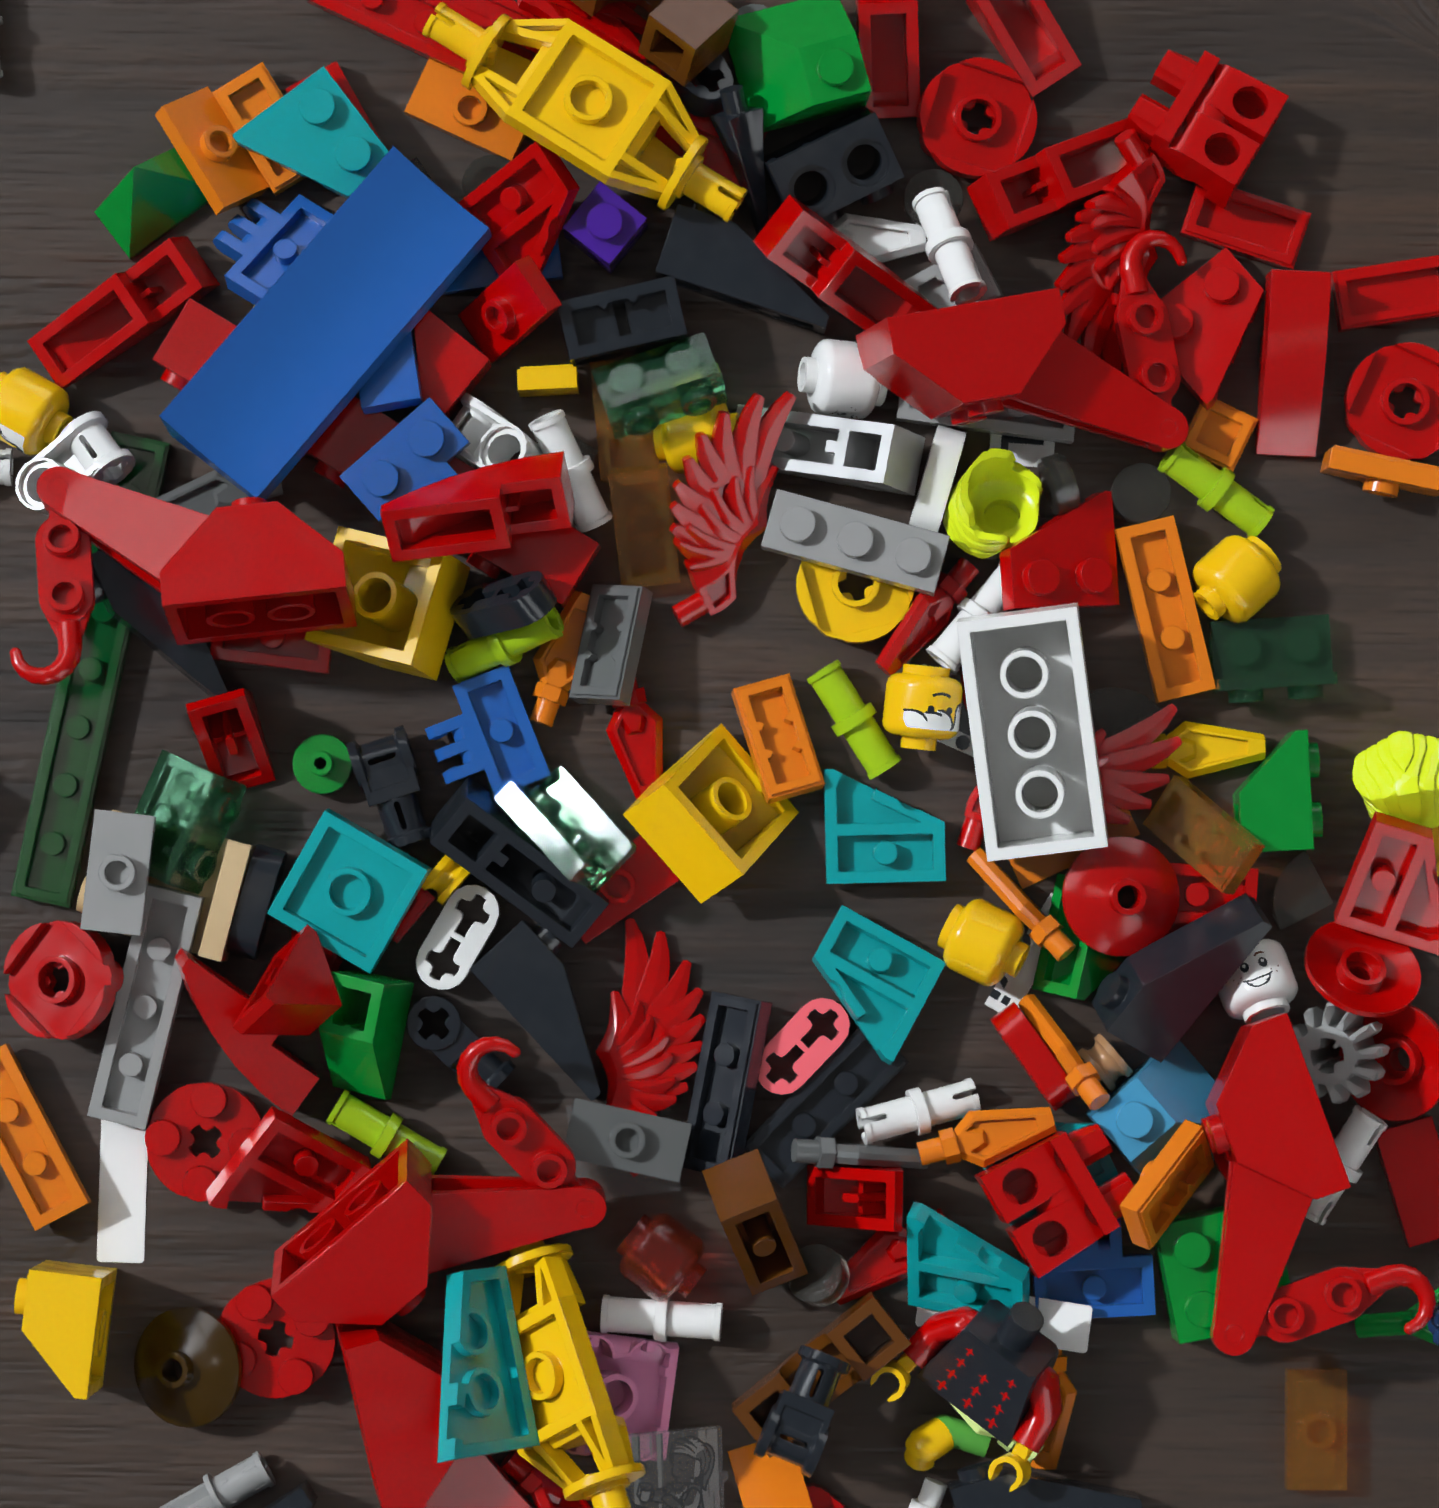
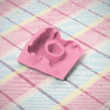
[565,1331,679,1461]

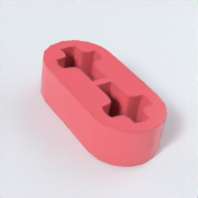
[758,997,850,1095]

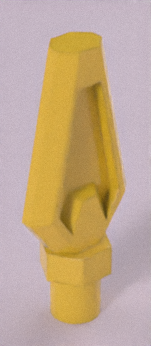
[1152,721,1266,779]

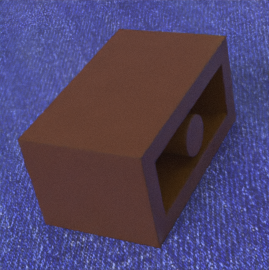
[702,1149,808,1296]

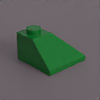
[728,0,872,133]

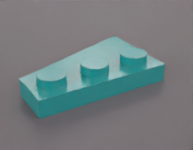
[437,1266,540,1463]

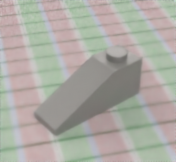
[736,404,925,496]

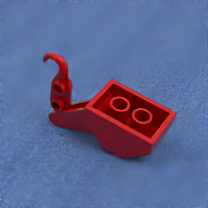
[856,230,1189,453]
[9,466,357,685]
[1200,1013,1436,1356]
[271,1036,606,1325]
[335,1321,535,1508]

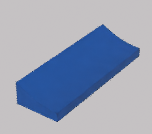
[159,146,492,499]

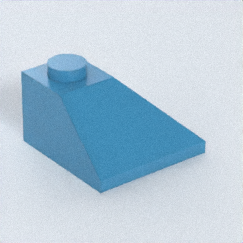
[1085,1040,1215,1176]

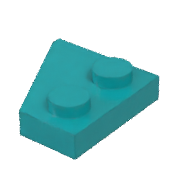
[232,66,389,199]
[823,769,946,884]
[812,905,946,1065]
[907,1202,1030,1312]

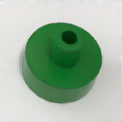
[292,734,353,794]

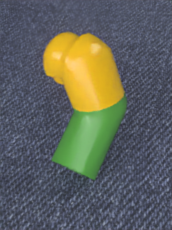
[904,1414,991,1471]

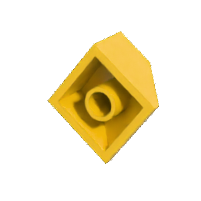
[304,526,470,681]
[623,723,799,904]
[14,1260,117,1400]

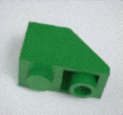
[1232,730,1323,853]
[319,970,414,1100]

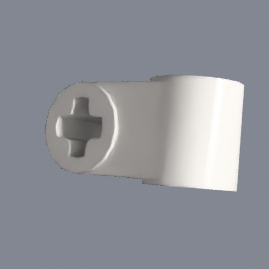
[452,392,543,469]
[16,411,136,516]

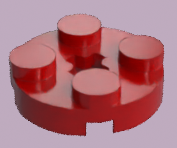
[917,57,1037,179]
[1344,342,1439,461]
[3,920,124,1040]
[145,1082,263,1202]
[220,1277,337,1399]

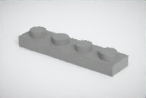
[87,883,205,1130]

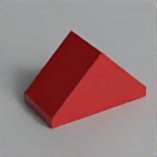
[414,310,492,418]
[186,688,276,796]
[232,924,342,1036]
[807,1165,903,1232]

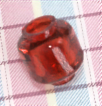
[616,1213,707,1302]

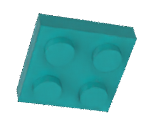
[267,808,432,974]

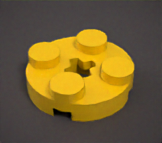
[796,561,915,644]

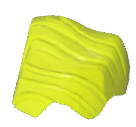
[942,448,1043,559]
[1352,730,1439,829]

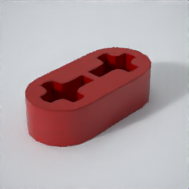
[990,1002,1077,1112]

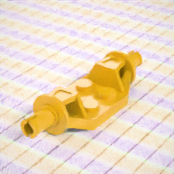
[422,1,748,223]
[495,1240,646,1508]

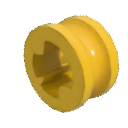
[421,855,471,905]

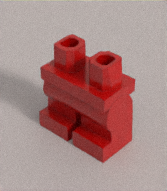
[1124,50,1289,209]
[974,1123,1134,1278]

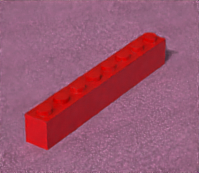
[153,298,601,608]

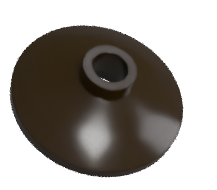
[134,1307,242,1428]

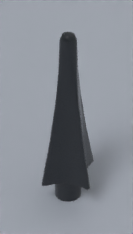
[709,85,769,235]

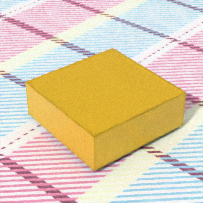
[517,364,579,397]

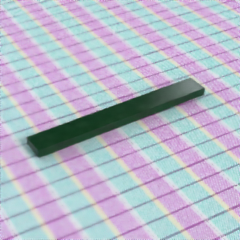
[11,431,172,908]

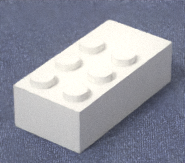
[956,603,1108,862]

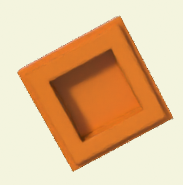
[1184,399,1259,472]

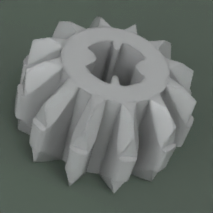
[1292,1002,1390,1104]

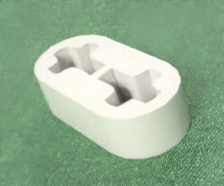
[909,425,967,532]
[416,885,500,990]

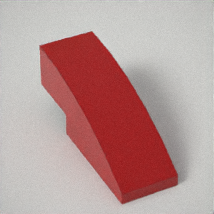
[855,0,920,119]
[964,0,1082,97]
[967,118,1165,242]
[753,194,939,330]
[27,236,220,389]
[1255,269,1332,458]
[380,451,575,562]
[174,947,320,1116]

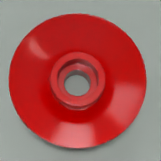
[1062,837,1180,956]
[1304,921,1421,1018]
[1339,1005,1439,1121]

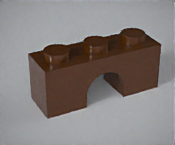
[570,0,739,87]
[732,1291,911,1458]

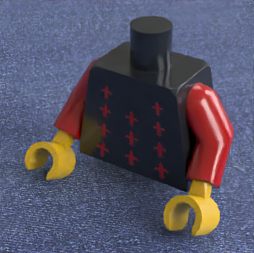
[870,1299,1062,1492]

